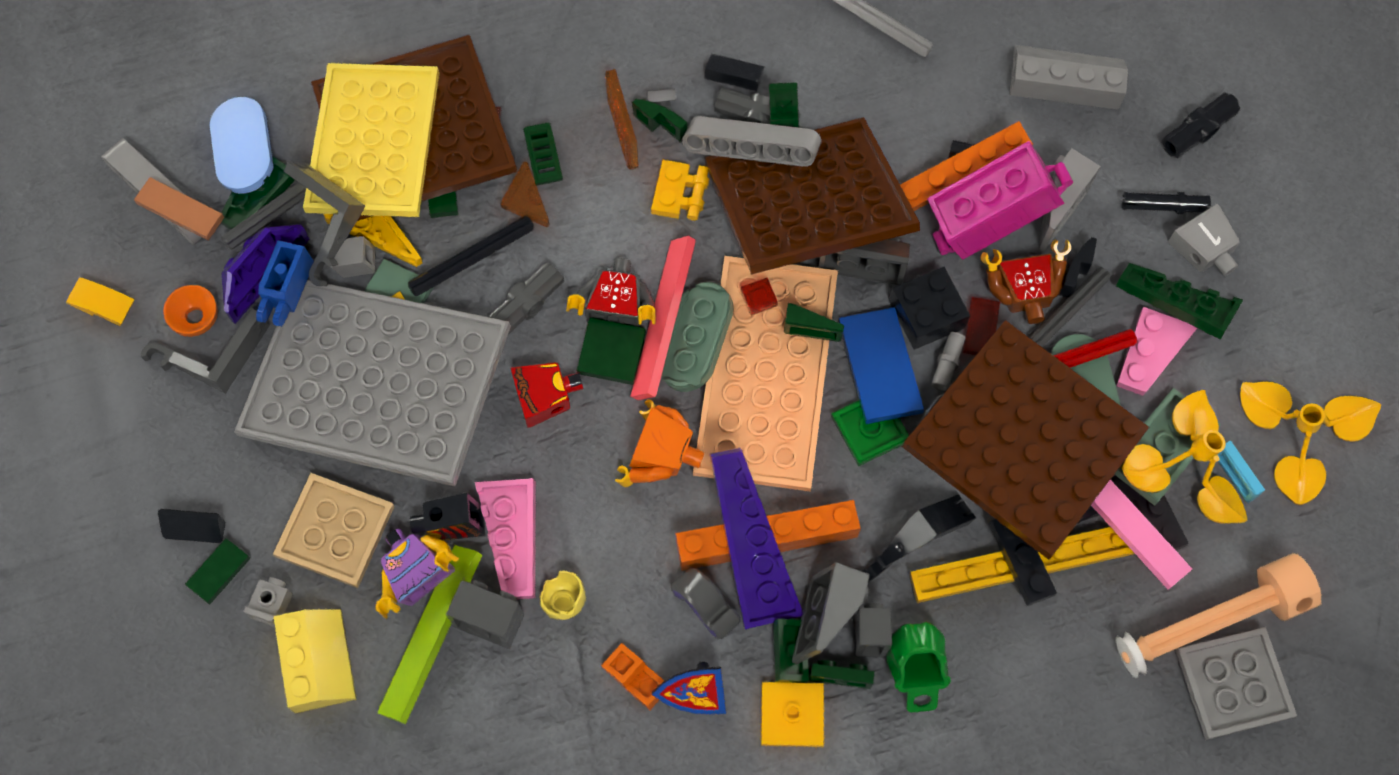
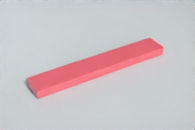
[630,236,696,400]

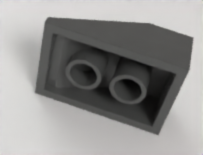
[792,562,869,664]

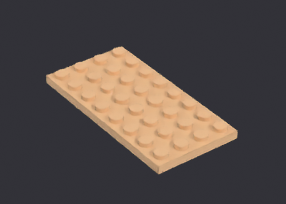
[693,256,838,491]

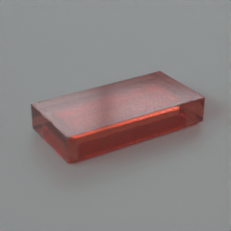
[963,297,1000,355]

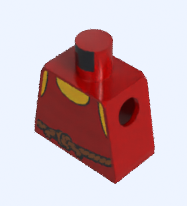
[510,362,584,428]

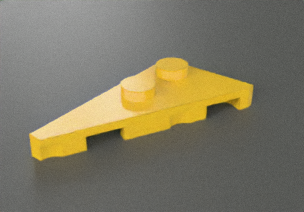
[323,214,423,267]

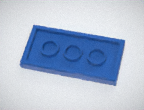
[838,307,924,424]

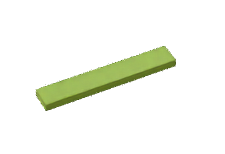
[377,545,483,724]

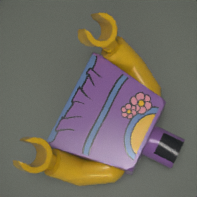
[375,529,459,619]

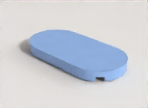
[210,97,273,194]

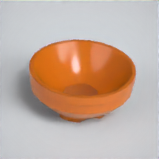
[163,285,218,337]

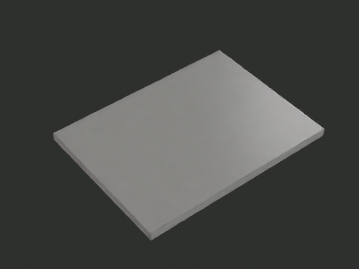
[234,280,511,486]

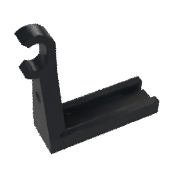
[861,494,976,582]

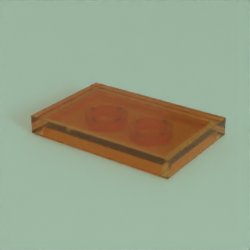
[605,69,639,170]

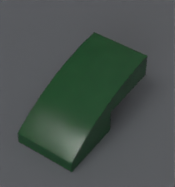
[769,83,799,128]
[632,99,688,142]

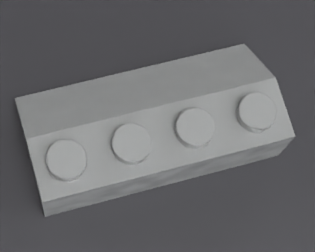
[1010,45,1128,110]

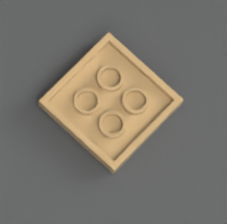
[273,473,395,588]

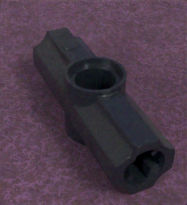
[1162,92,1241,159]

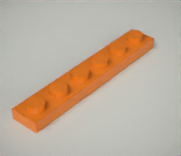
[900,121,1033,211]

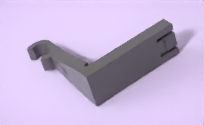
[284,161,365,286]
[141,308,270,394]

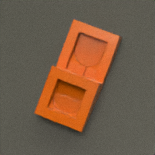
[601,643,665,710]

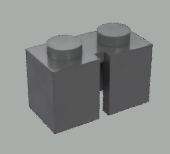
[854,603,892,657]

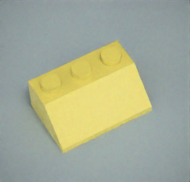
[273,609,356,713]

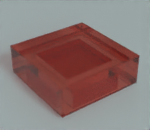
[740,278,778,315]

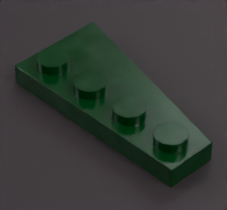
[1116,263,1243,340]

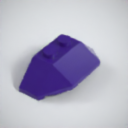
[221,225,310,324]

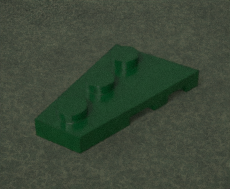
[221,156,295,230]

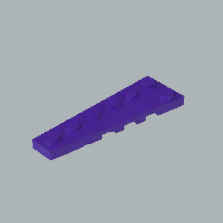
[710,448,803,629]

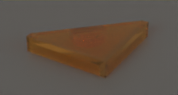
[500,161,550,228]

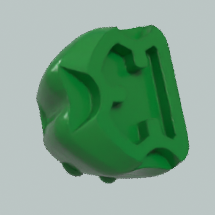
[886,622,951,712]

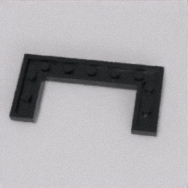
[989,475,1189,606]

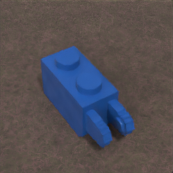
[256,240,314,327]

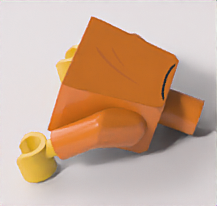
[615,399,705,487]

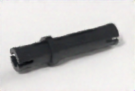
[1122,192,1211,215]

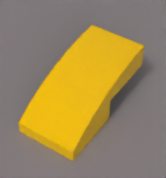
[66,277,134,327]

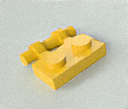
[651,160,709,221]

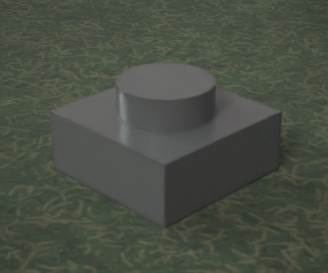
[647,89,676,107]

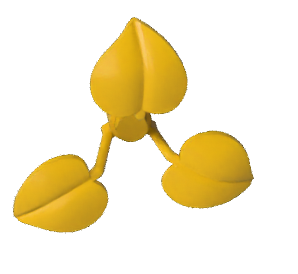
[1240,382,1381,505]
[1122,390,1248,524]

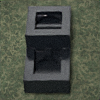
[1059,237,1097,298]

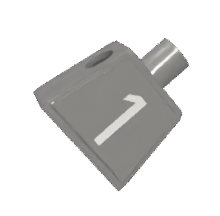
[1168,204,1239,276]

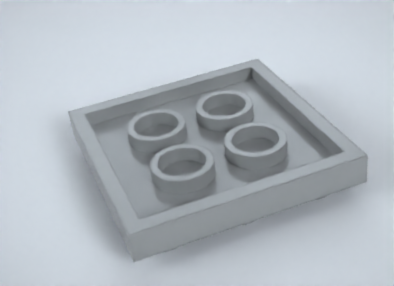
[1176,627,1297,740]

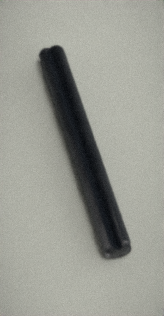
[408,216,534,296]

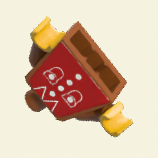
[981,239,1071,324]

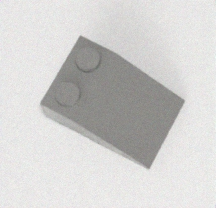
[1039,148,1101,253]

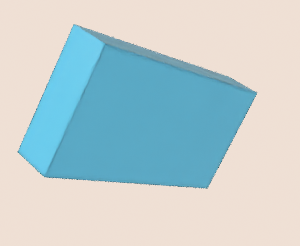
[1217,440,1265,503]

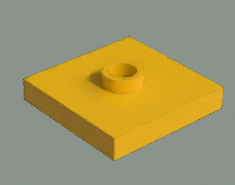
[761,682,824,747]

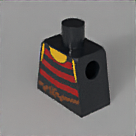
[410,493,485,541]

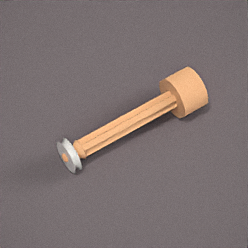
[1116,553,1321,679]

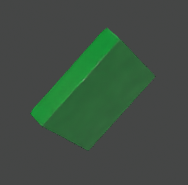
[831,400,909,467]

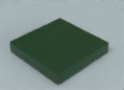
[577,318,646,385]

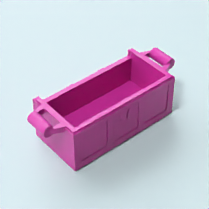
[927,141,1073,260]

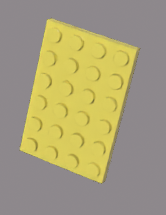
[303,63,439,217]

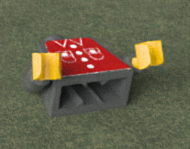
[566,258,656,327]

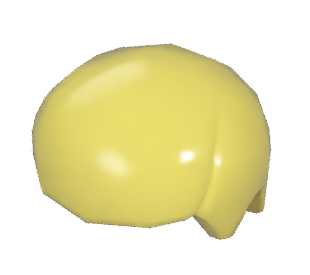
[539,570,586,620]

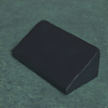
[705,54,764,92]
[158,509,226,543]

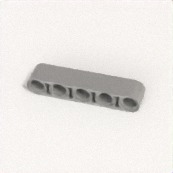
[682,116,821,166]
[101,138,202,245]

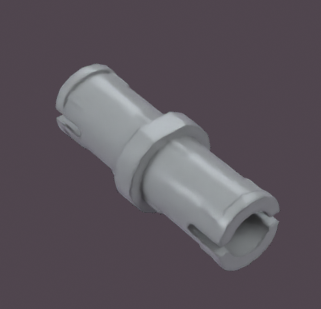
[931,332,966,391]

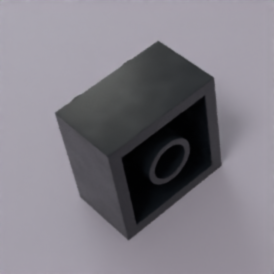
[889,267,970,350]

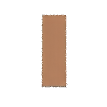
[134,177,224,241]

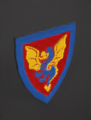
[652,662,726,714]

